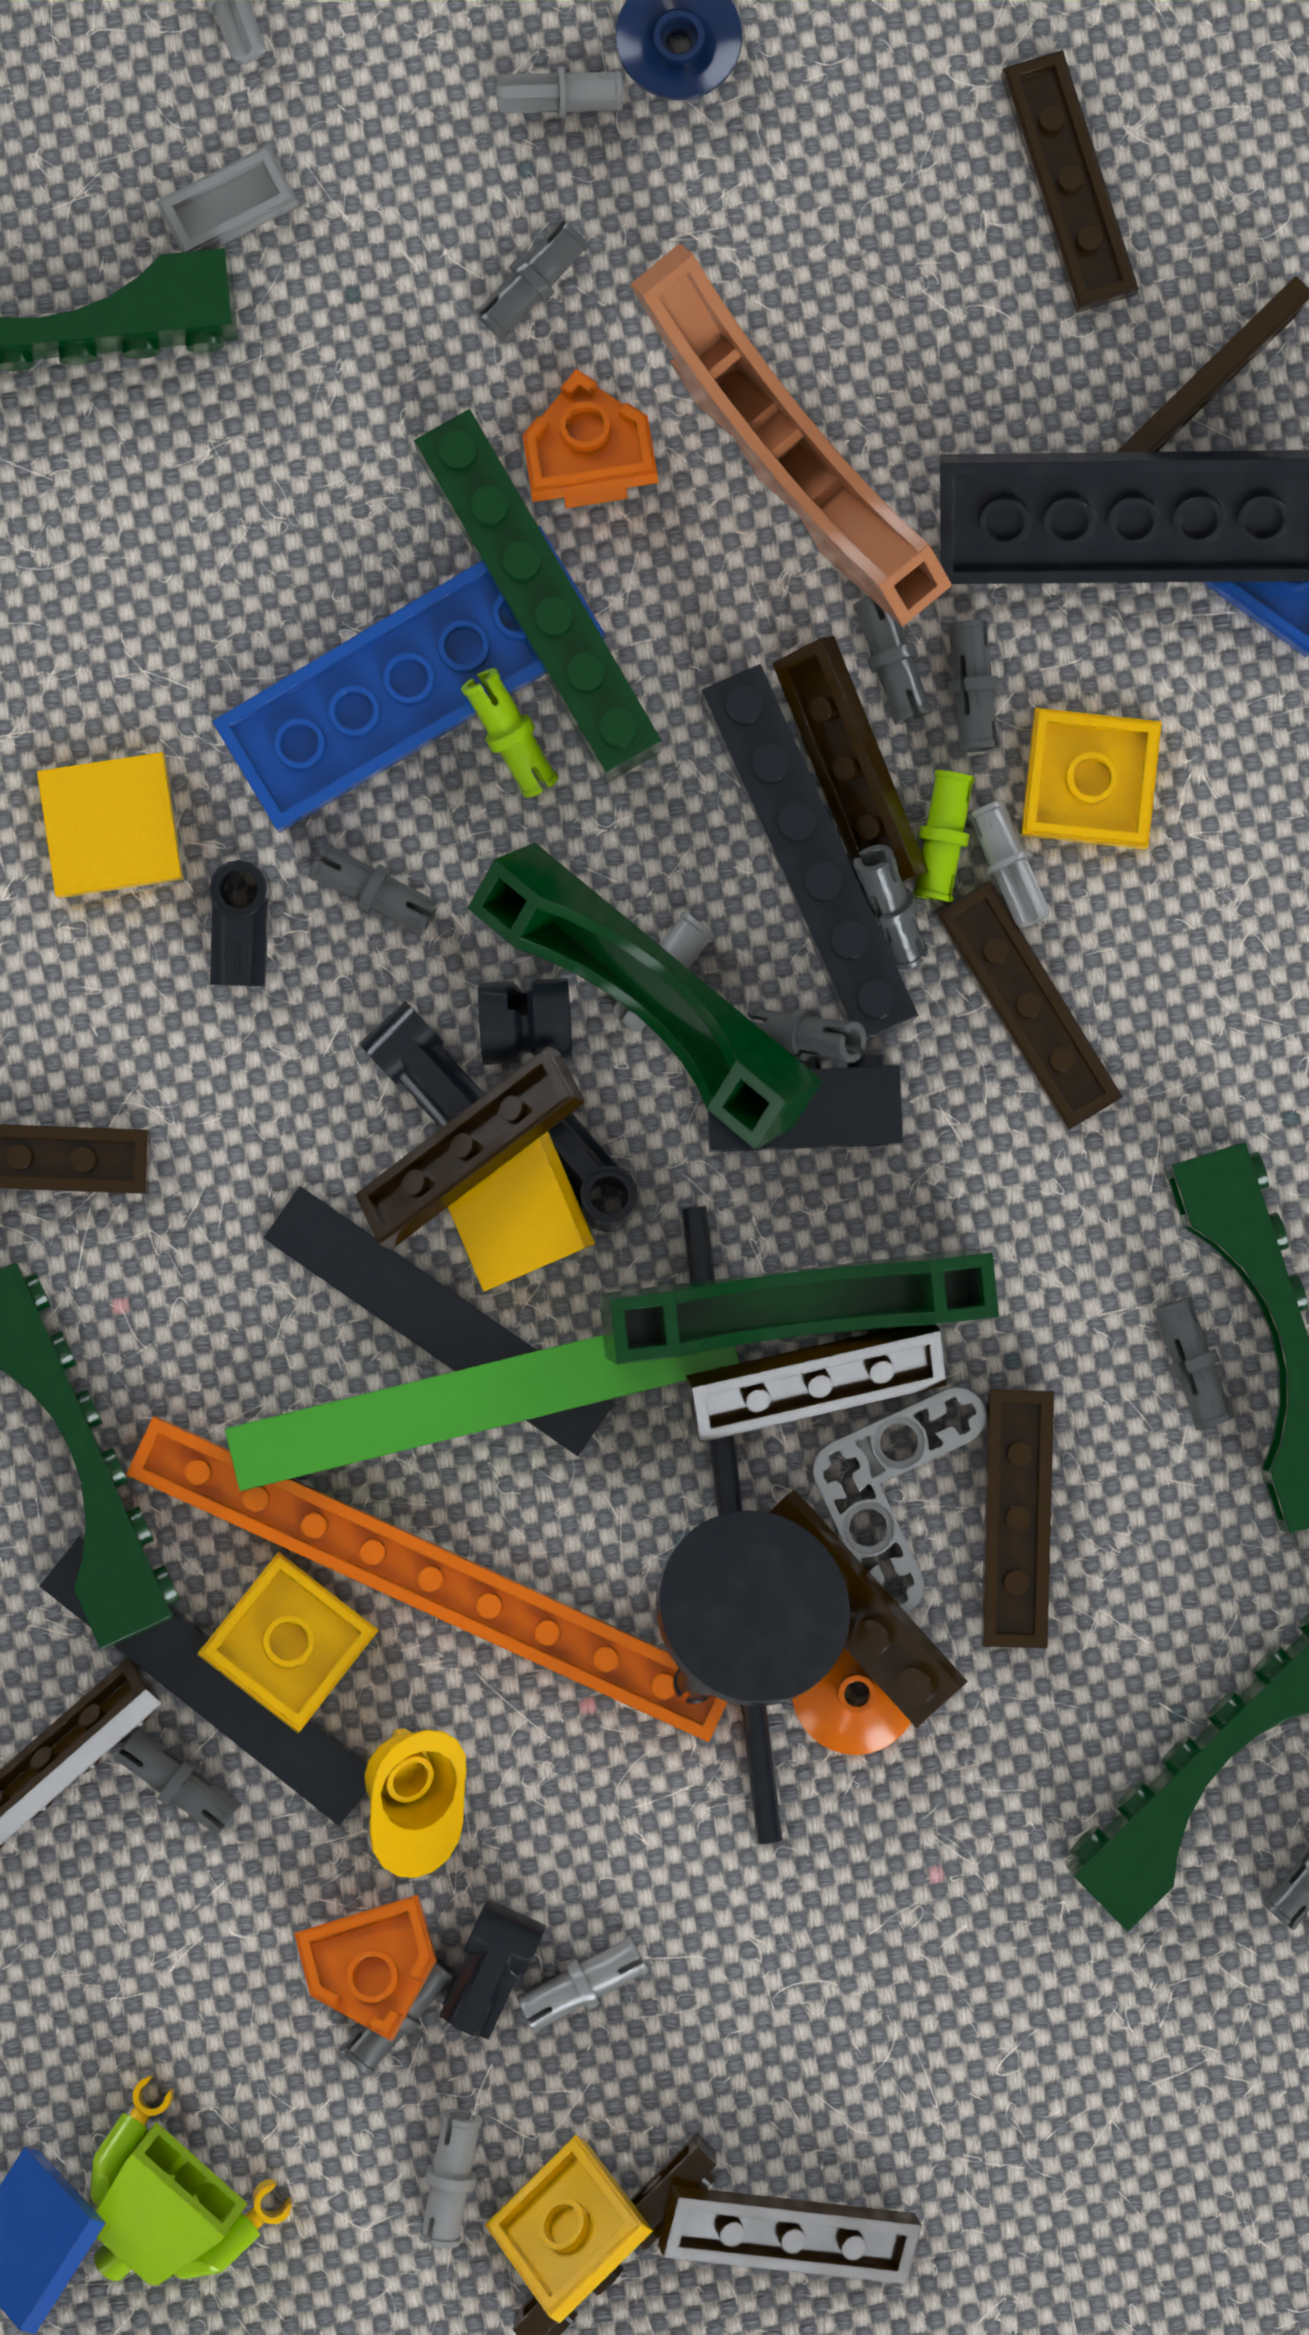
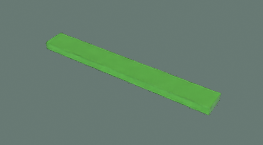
[225,1335,739,1491]

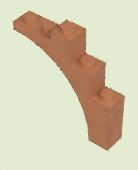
[630,243,952,627]

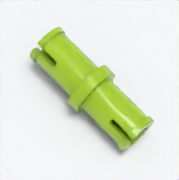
[461,668,559,798]
[912,770,976,903]

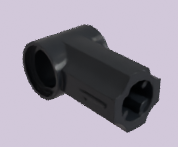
[209,860,272,987]
[358,1000,485,1127]
[548,1113,638,1232]
[439,1898,546,2040]

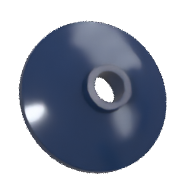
[616,0,742,100]

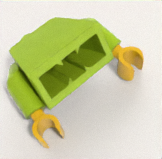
[90,2076,292,2286]

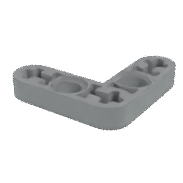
[812,1386,986,1613]

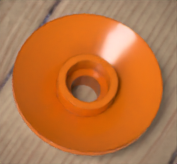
[792,1647,911,1755]

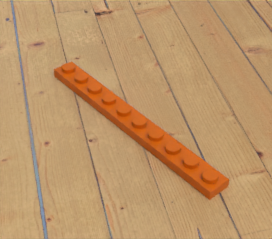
[126,1416,728,1742]

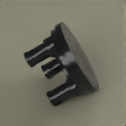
[656,1510,850,1706]

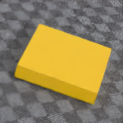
[1020,708,1162,850]
[37,752,184,899]
[448,1131,595,1292]
[197,1552,379,1733]
[485,2135,653,2323]

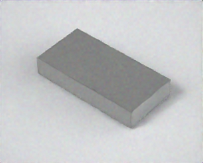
[156,144,299,252]

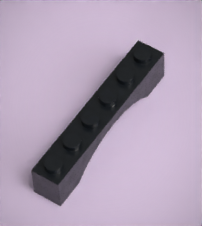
[701,664,919,1042]

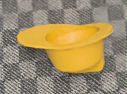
[365,1728,467,1878]

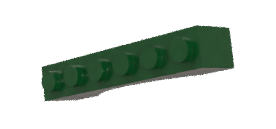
[0,248,239,371]
[414,409,662,784]
[467,843,823,1150]
[1164,1142,1309,1534]
[599,1248,999,1364]
[0,1262,180,1650]
[1066,1613,1309,1932]

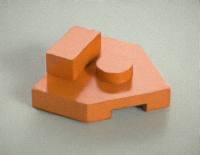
[522,369,658,509]
[294,1895,437,2042]

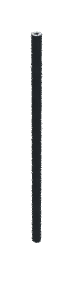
[681,1206,783,1844]

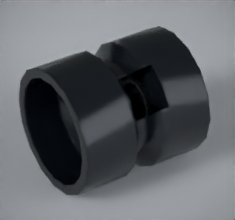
[478,978,573,1065]

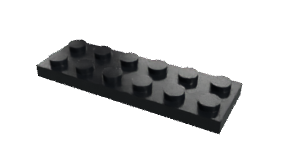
[940,450,1309,584]

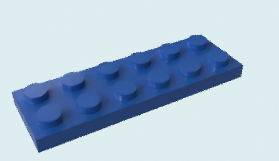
[212,526,606,833]

